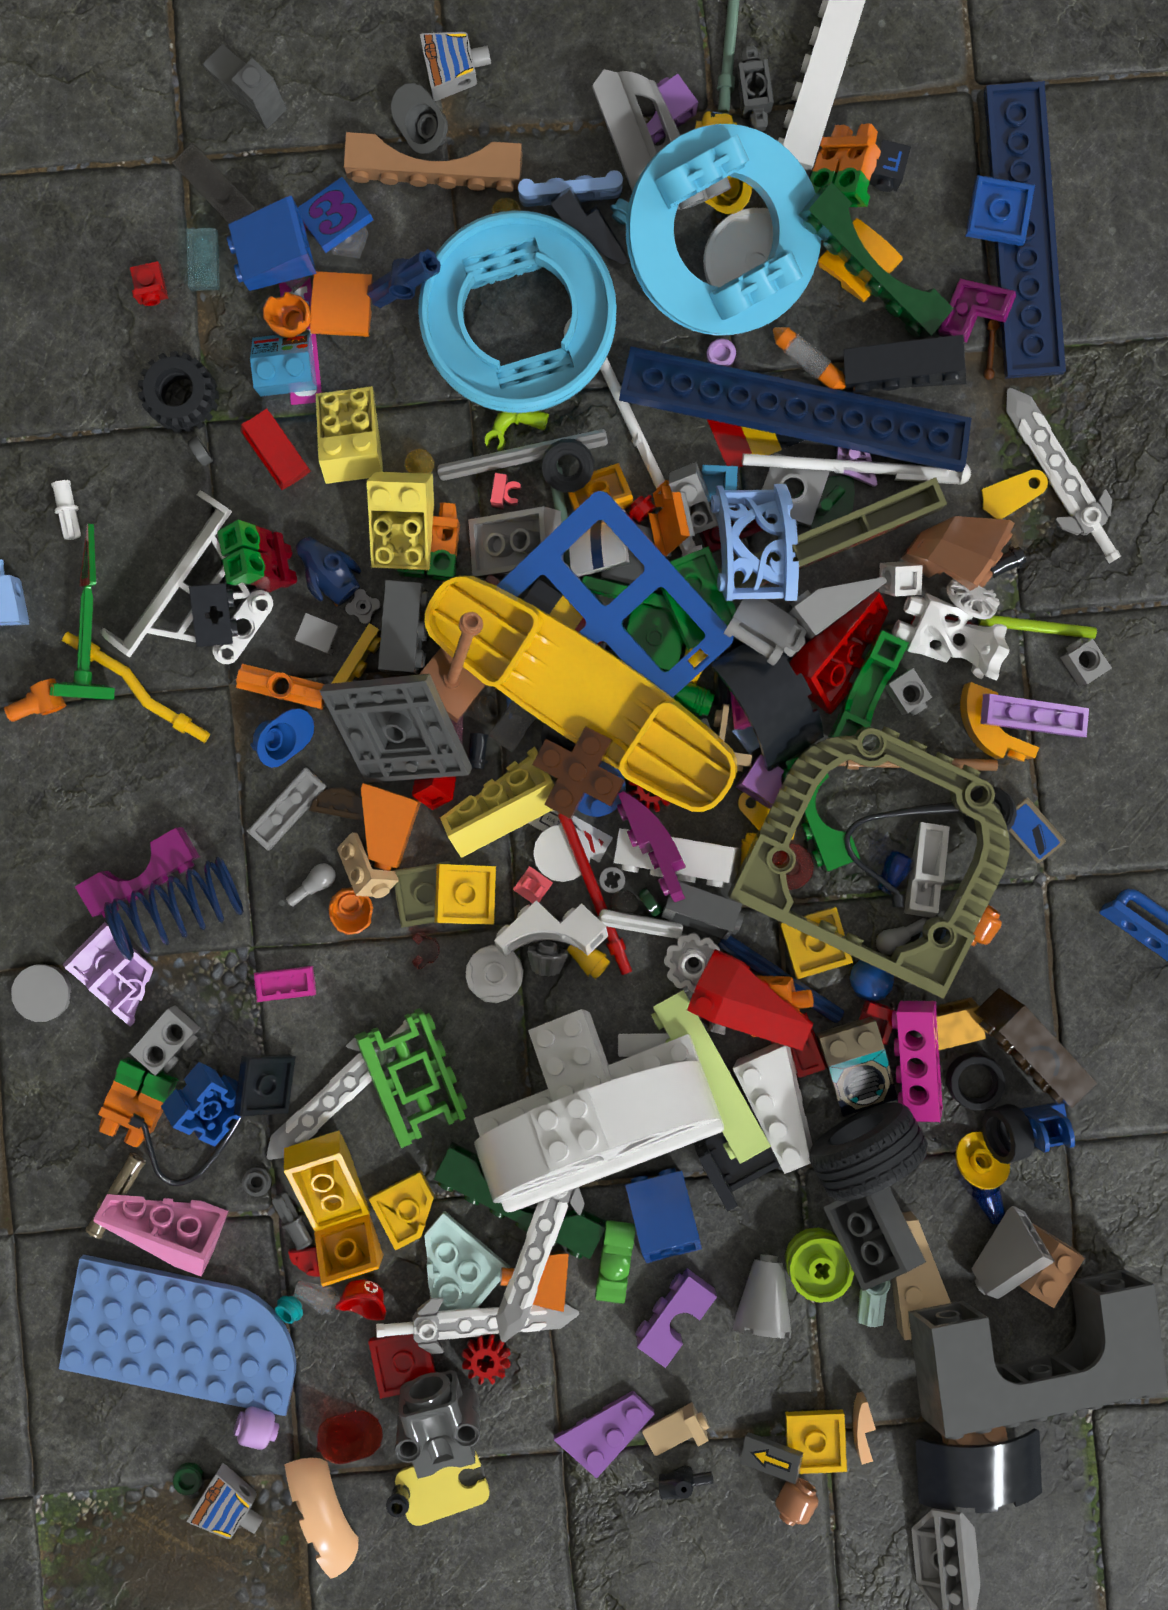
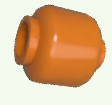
[971,905,1002,946]

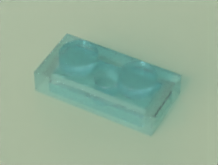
[186,228,220,291]

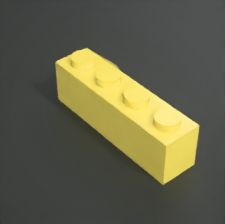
[440,746,555,858]

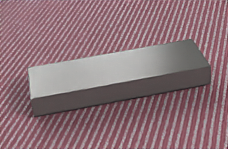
[247,767,328,851]

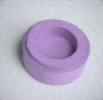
[706,338,736,367]

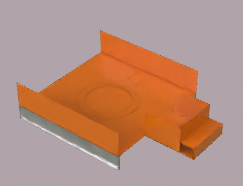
[648,480,695,556]

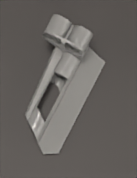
[592,69,731,210]

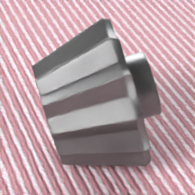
[527,941,568,977]

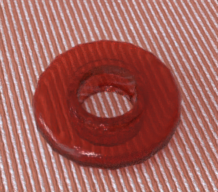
[772,844,814,890]

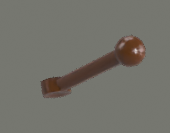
[983,320,1000,380]

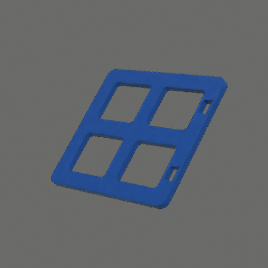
[496,491,734,698]

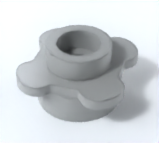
[345,589,380,624]

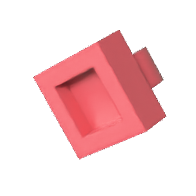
[490,473,521,509]
[513,866,553,904]

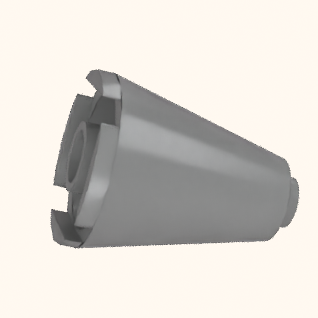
[733,1254,792,1338]

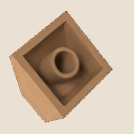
[1019,1223,1085,1308]

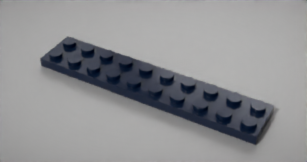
[984,81,1066,379]

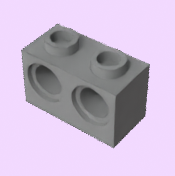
[129,1005,200,1076]

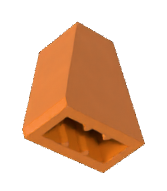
[361,783,421,871]

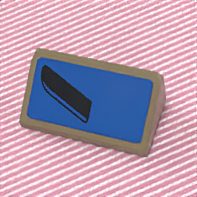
[1009,797,1066,863]

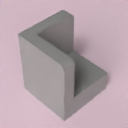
[295,613,338,655]

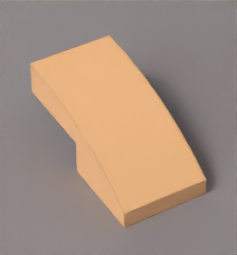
[852,1391,876,1465]

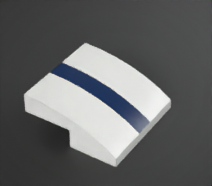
[569,509,630,577]

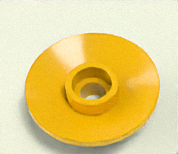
[955,1132,1010,1189]

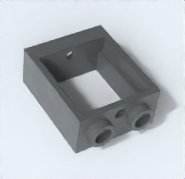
[661,882,745,940]

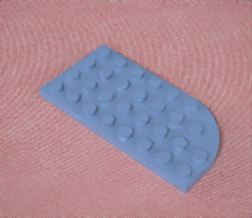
[59,1254,296,1416]

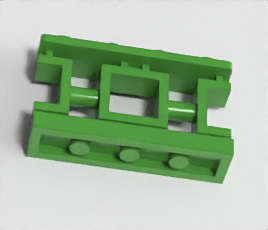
[354,1008,467,1148]

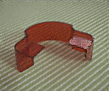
[412,931,440,969]

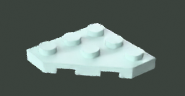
[424,1211,510,1311]

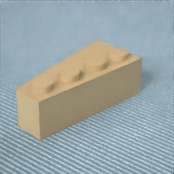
[891,1211,951,1340]

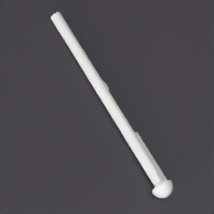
[600,357,703,557]
[742,453,971,485]

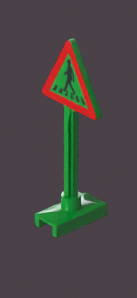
[49,523,115,700]

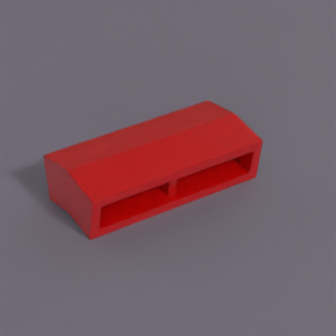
[241,408,311,490]

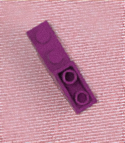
[617,791,686,903]

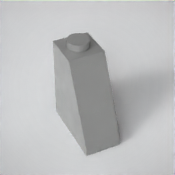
[972,1206,1055,1299]

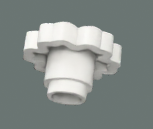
[664,933,720,993]

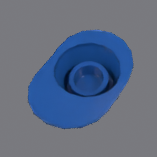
[250,708,314,768]

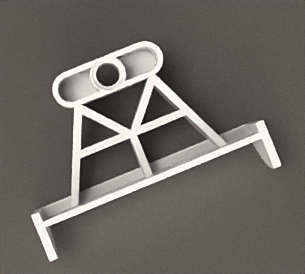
[100,490,273,664]

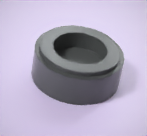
[188,436,214,466]

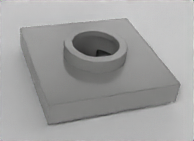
[762,453,830,527]

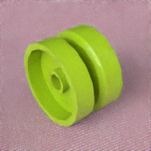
[785,1227,854,1303]

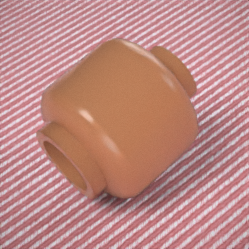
[775,1477,819,1526]

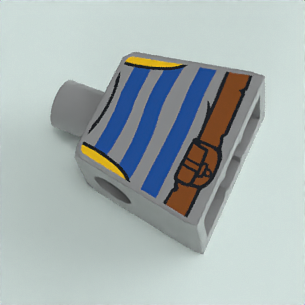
[420,32,491,101]
[187,1463,264,1539]

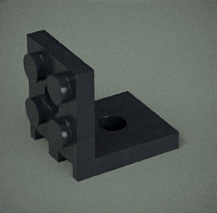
[694,1111,780,1212]

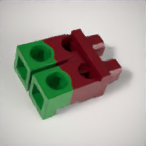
[218,520,297,592]

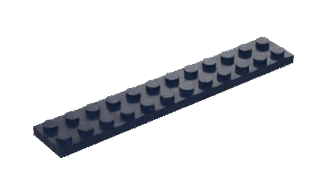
[619,347,972,473]

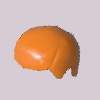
[263,292,311,338]
[329,887,373,935]

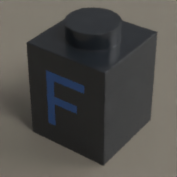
[869,139,911,192]

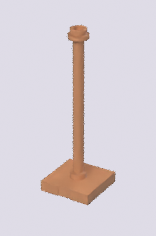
[419,612,486,723]

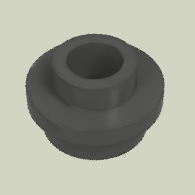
[242,1167,272,1197]

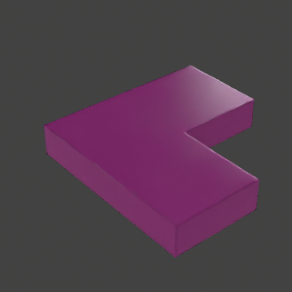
[938,278,1016,343]

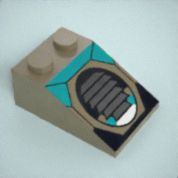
[816,1017,898,1116]

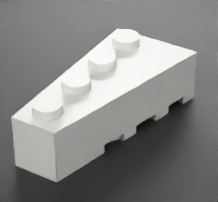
[614,828,741,888]
[733,1043,812,1174]

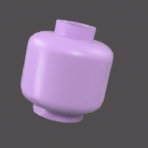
[233,1406,279,1450]

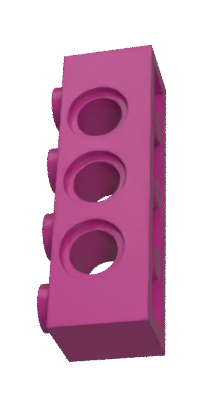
[892,1001,943,1122]

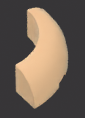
[284,1458,358,1579]

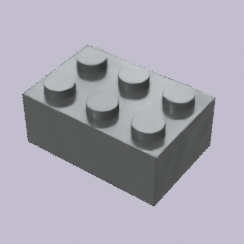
[378,580,431,676]
[823,1187,926,1291]

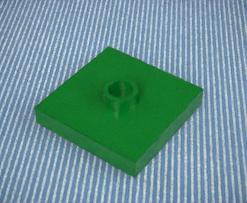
[620,604,684,671]

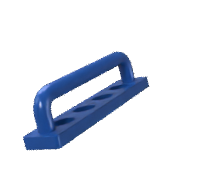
[1099,889,1168,961]

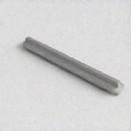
[437,429,608,481]

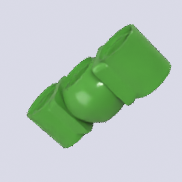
[595,1220,635,1304]

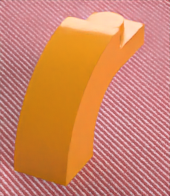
[960,682,1039,762]

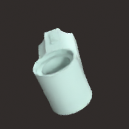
[857,1280,890,1327]

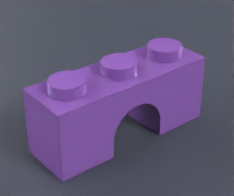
[635,1268,717,1368]

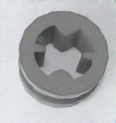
[599,867,625,893]

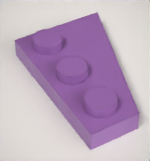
[554,1391,655,1479]

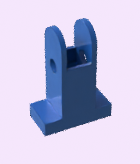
[1008,1102,1075,1153]

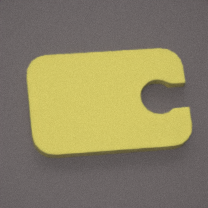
[395,1451,490,1526]

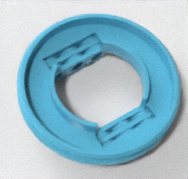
[626,124,821,335]
[418,210,617,413]

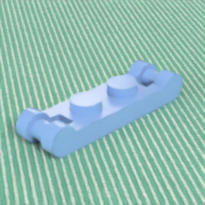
[518,170,623,207]

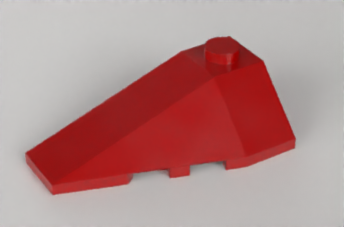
[789,591,889,714]
[687,949,814,1051]

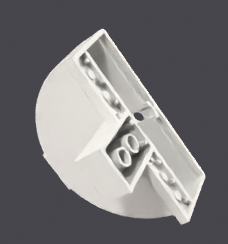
[474,1009,724,1212]

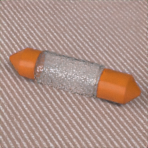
[773,327,846,390]

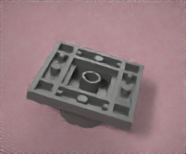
[320,674,472,783]

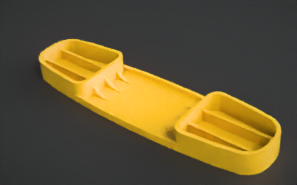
[425,576,737,812]

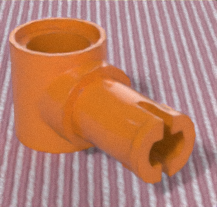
[4,678,67,722]

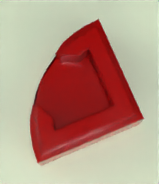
[288,1245,320,1277]

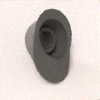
[391,83,448,154]

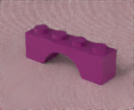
[75,827,200,918]

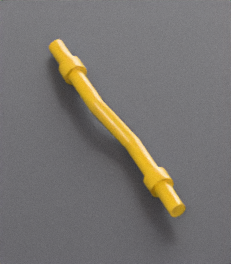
[62,632,210,743]

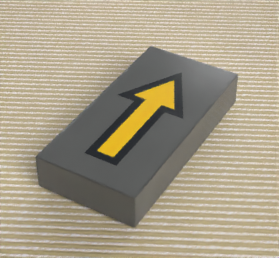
[740,1432,803,1484]

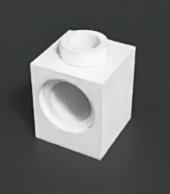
[879,561,923,596]

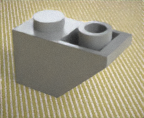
[669,462,718,534]

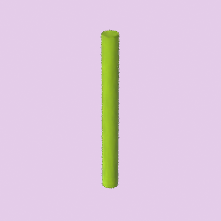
[978,615,1097,639]

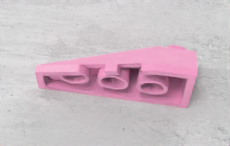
[93,1194,228,1276]

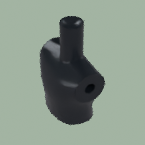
[659,1466,714,1500]

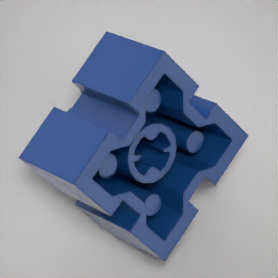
[161,1062,241,1147]

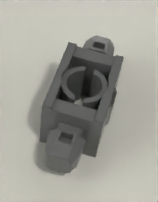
[736,46,774,132]

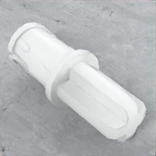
[51,480,81,540]

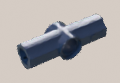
[367,249,441,308]

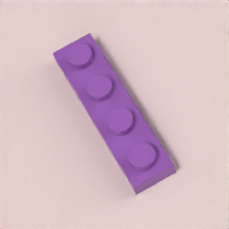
[980,694,1089,738]

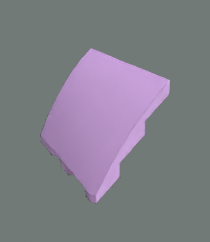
[63,922,153,1027]

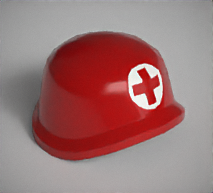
[335,1279,386,1321]

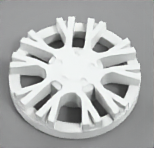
[947,579,1000,619]

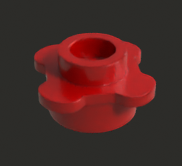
[629,495,656,522]

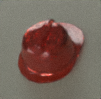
[316,1411,383,1464]

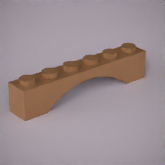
[344,132,523,192]

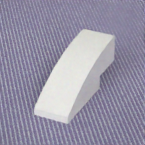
[904,822,950,918]

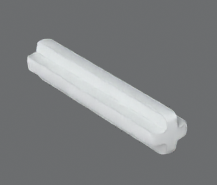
[599,909,683,939]

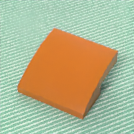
[310,271,373,337]

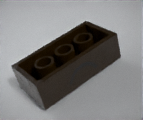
[974,988,1097,1108]

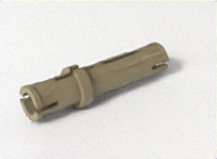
[85,1153,146,1238]

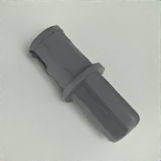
[272,1192,313,1250]

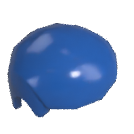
[850,960,894,1002]

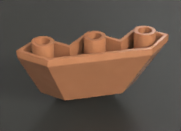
[901,516,1015,591]

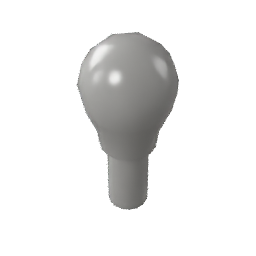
[286,863,336,907]
[876,918,927,955]

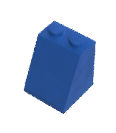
[227,196,317,291]
[625,1168,702,1263]

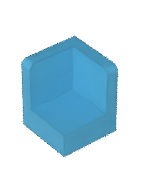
[701,465,738,499]

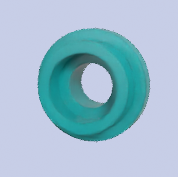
[275,1296,303,1324]

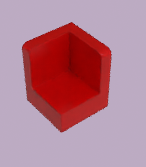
[412,776,456,810]
[859,1000,896,1045]

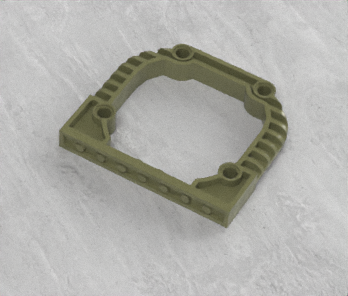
[728,726,1010,999]

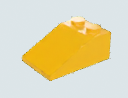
[284,1130,370,1232]

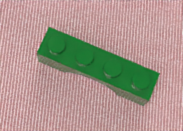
[827,630,909,743]
[782,757,860,872]

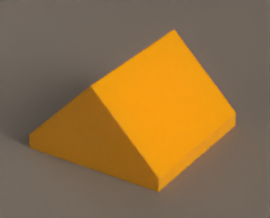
[567,463,633,512]
[314,1215,383,1287]

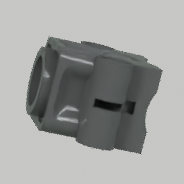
[395,1370,480,1479]

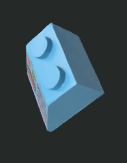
[250,331,318,397]

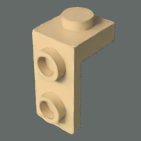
[713,704,752,772]
[337,832,399,898]
[642,1402,710,1456]

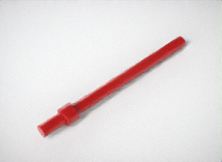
[558,813,632,975]

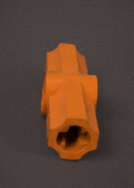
[236,663,325,710]

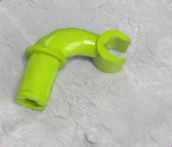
[485,411,549,452]

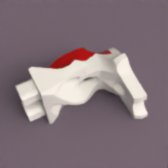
[892,593,1010,680]

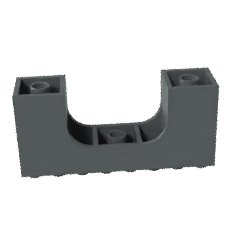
[908,1269,1168,1440]

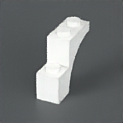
[494,900,608,957]

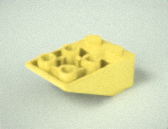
[315,386,383,484]
[367,472,434,570]

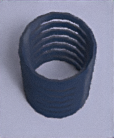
[104,857,244,961]

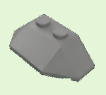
[911,1508,981,1610]

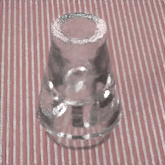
[294,1280,340,1315]

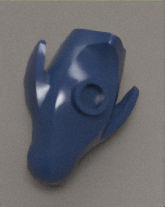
[296,537,361,607]

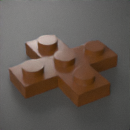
[532,726,625,819]

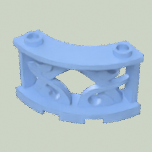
[711,484,799,601]

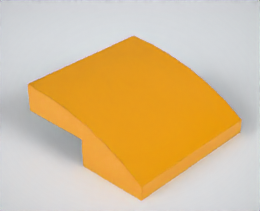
[818,218,903,303]

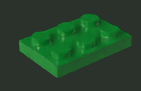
[660,547,736,651]

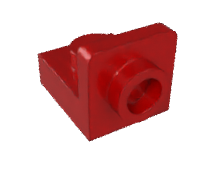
[130,261,168,306]

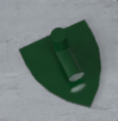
[793,476,855,529]

